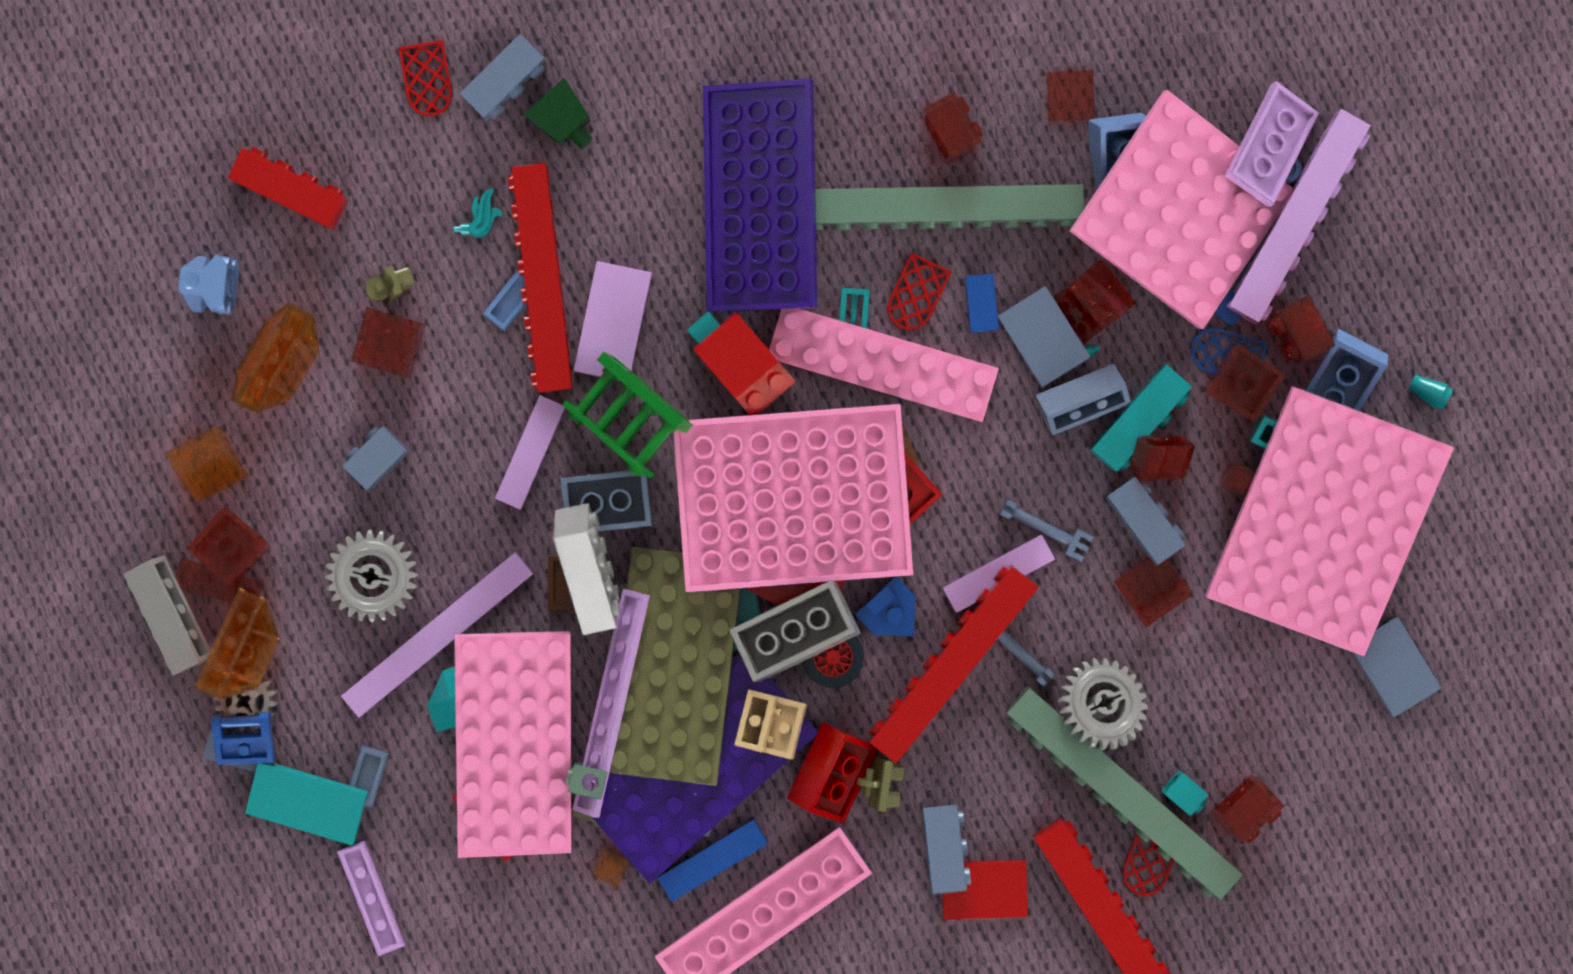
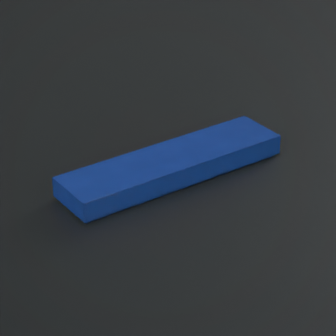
[657,818,768,902]

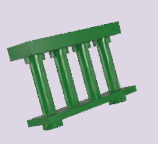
[562,351,693,478]

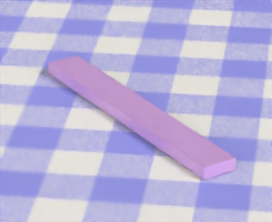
[341,552,533,718]
[572,589,650,817]

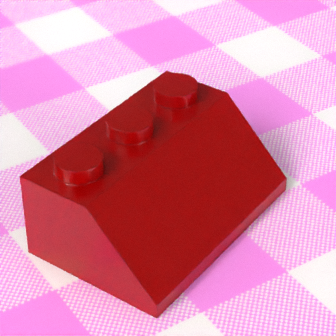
[786,722,878,824]

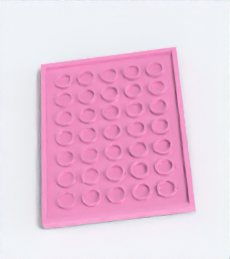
[1205,386,1454,656]
[673,404,913,592]

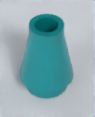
[1408,374,1453,410]

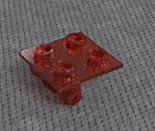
[1114,557,1192,627]

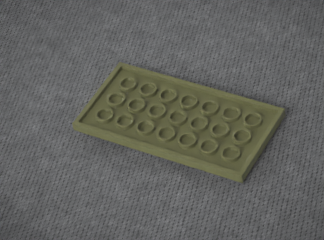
[609,547,741,786]

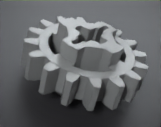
[214,669,278,732]

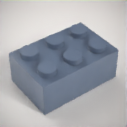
[560,471,653,532]

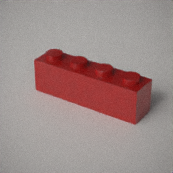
[227,147,349,230]

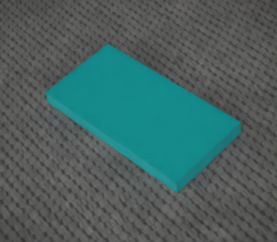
[245,762,369,846]

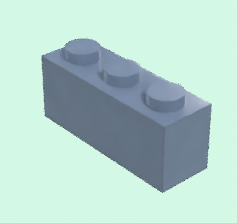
[460,34,546,121]
[1035,364,1131,436]
[1106,477,1186,567]
[922,805,971,895]

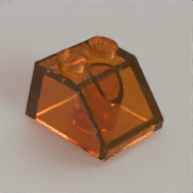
[165,426,249,503]

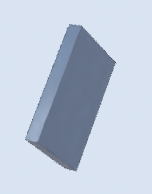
[998,286,1091,388]
[1352,616,1441,718]

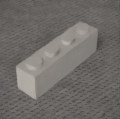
[124,555,214,676]

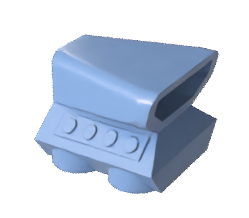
[179,254,239,315]

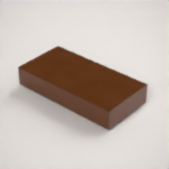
[548,555,576,612]

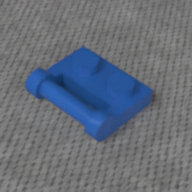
[211,712,275,765]

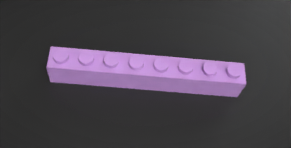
[1226,109,1371,324]

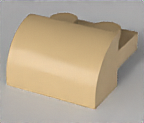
[734,689,807,760]

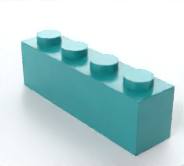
[1089,364,1192,472]

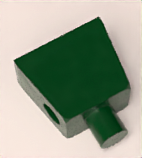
[524,78,593,150]

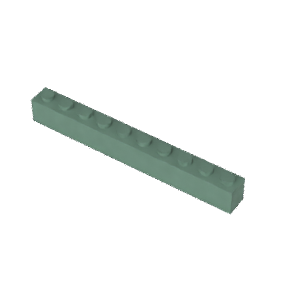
[816,184,1084,231]
[1005,686,1243,900]

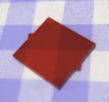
[1046,68,1095,124]

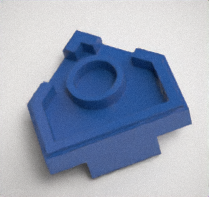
[855,576,915,636]

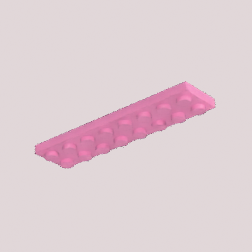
[769,309,999,422]
[655,826,872,974]

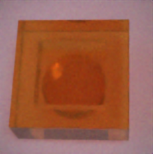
[592,849,630,887]

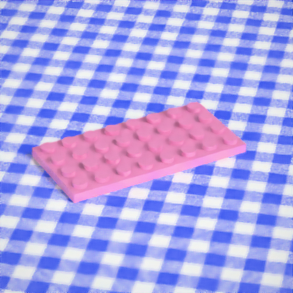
[454,631,571,858]

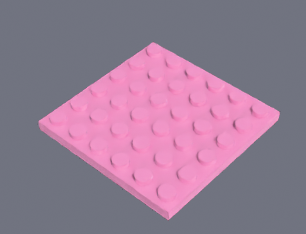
[1070,90,1294,329]

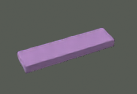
[495,395,566,510]
[943,534,1055,613]
[337,840,405,956]

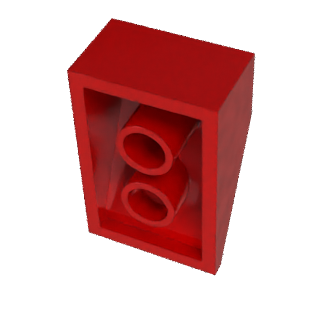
[693,312,795,415]

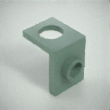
[566,763,608,800]

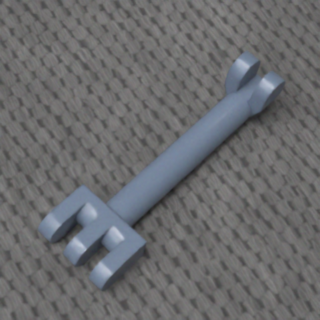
[1000,500,1095,562]
[998,630,1056,687]

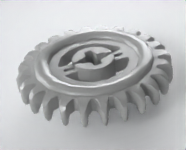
[325,529,419,623]
[1058,658,1148,750]

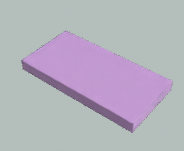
[1225,81,1319,207]
[574,261,652,381]

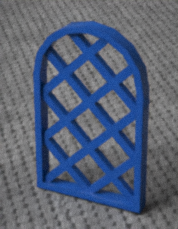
[1191,328,1268,386]

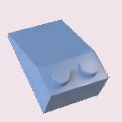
[1088,113,1146,189]
[1304,329,1388,411]

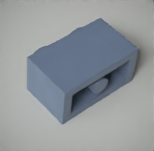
[343,426,410,490]

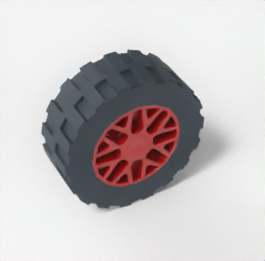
[803,636,864,688]

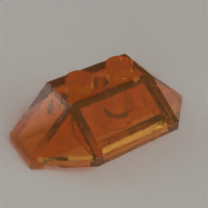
[231,302,319,414]
[194,588,280,700]

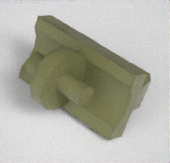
[365,266,414,304]
[856,757,904,812]

